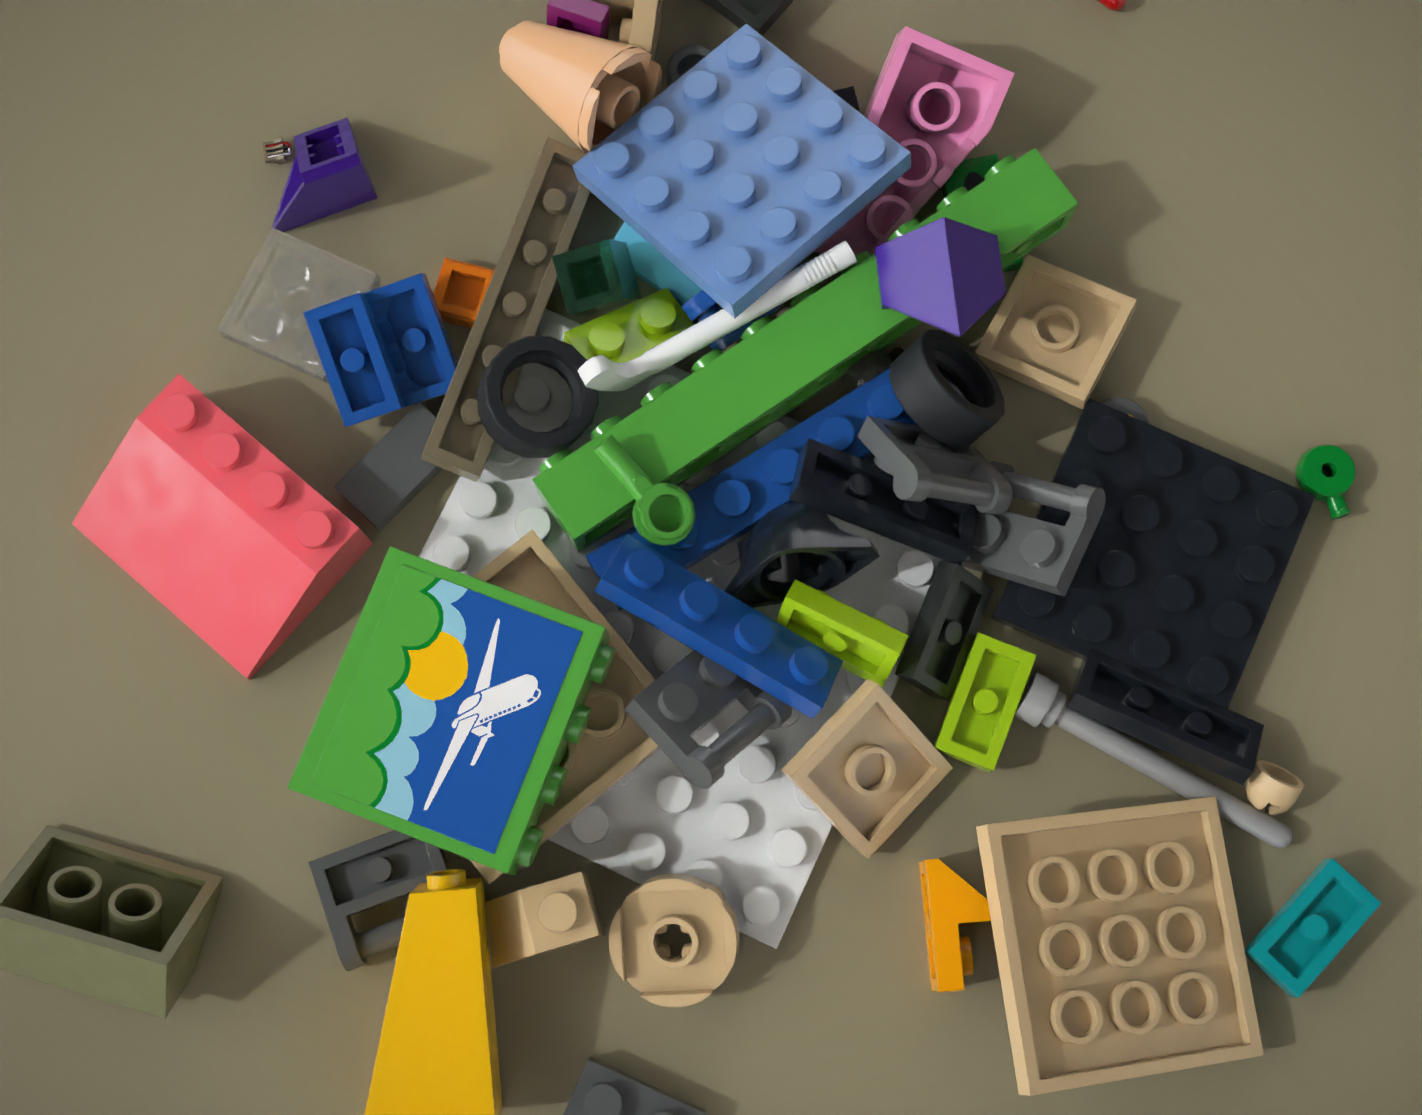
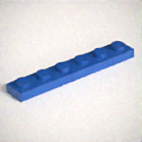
[586,368,917,612]

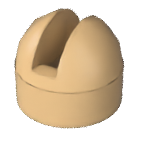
[1246,760,1304,815]

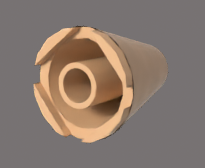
[499,20,662,154]

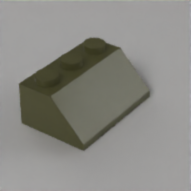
[0,825,223,1019]

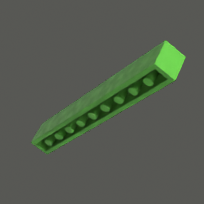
[532,148,1078,553]

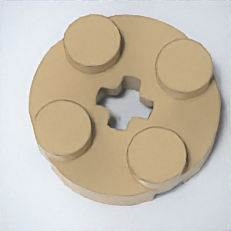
[609,874,739,1007]

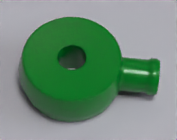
[1295,445,1355,520]

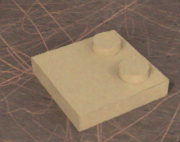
[975,254,1137,410]
[781,679,953,859]

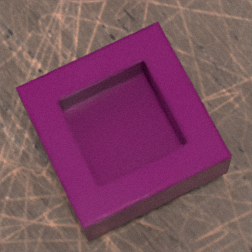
[547,0,610,39]

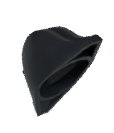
[725,502,880,608]

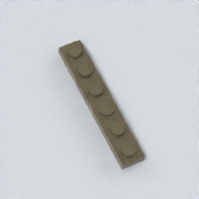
[420,137,590,482]

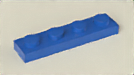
[594,534,843,719]

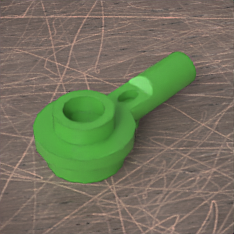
[593,435,696,546]

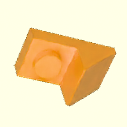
[919,859,991,992]

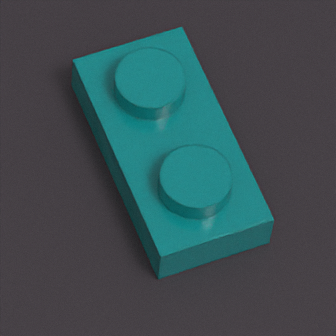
[1244,858,1382,998]

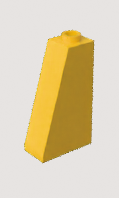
[364,869,503,1115]

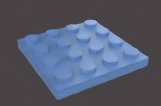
[572,24,911,318]

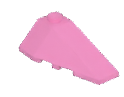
[813,26,1015,256]

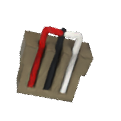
[263,137,291,164]

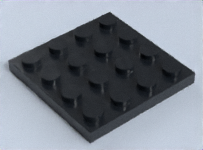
[991,398,1316,709]

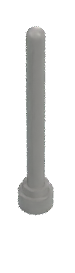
[1014,672,1293,848]

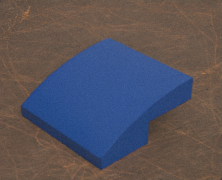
[303,273,458,427]

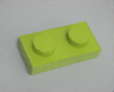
[564,288,694,363]
[776,579,909,688]
[934,632,1037,773]

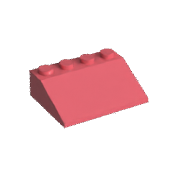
[72,374,373,680]

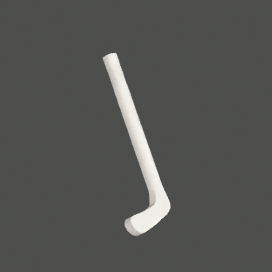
[578,240,857,392]

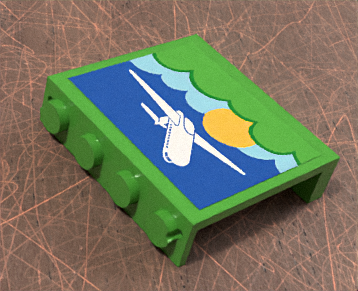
[287,546,615,876]

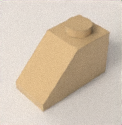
[485,871,604,969]

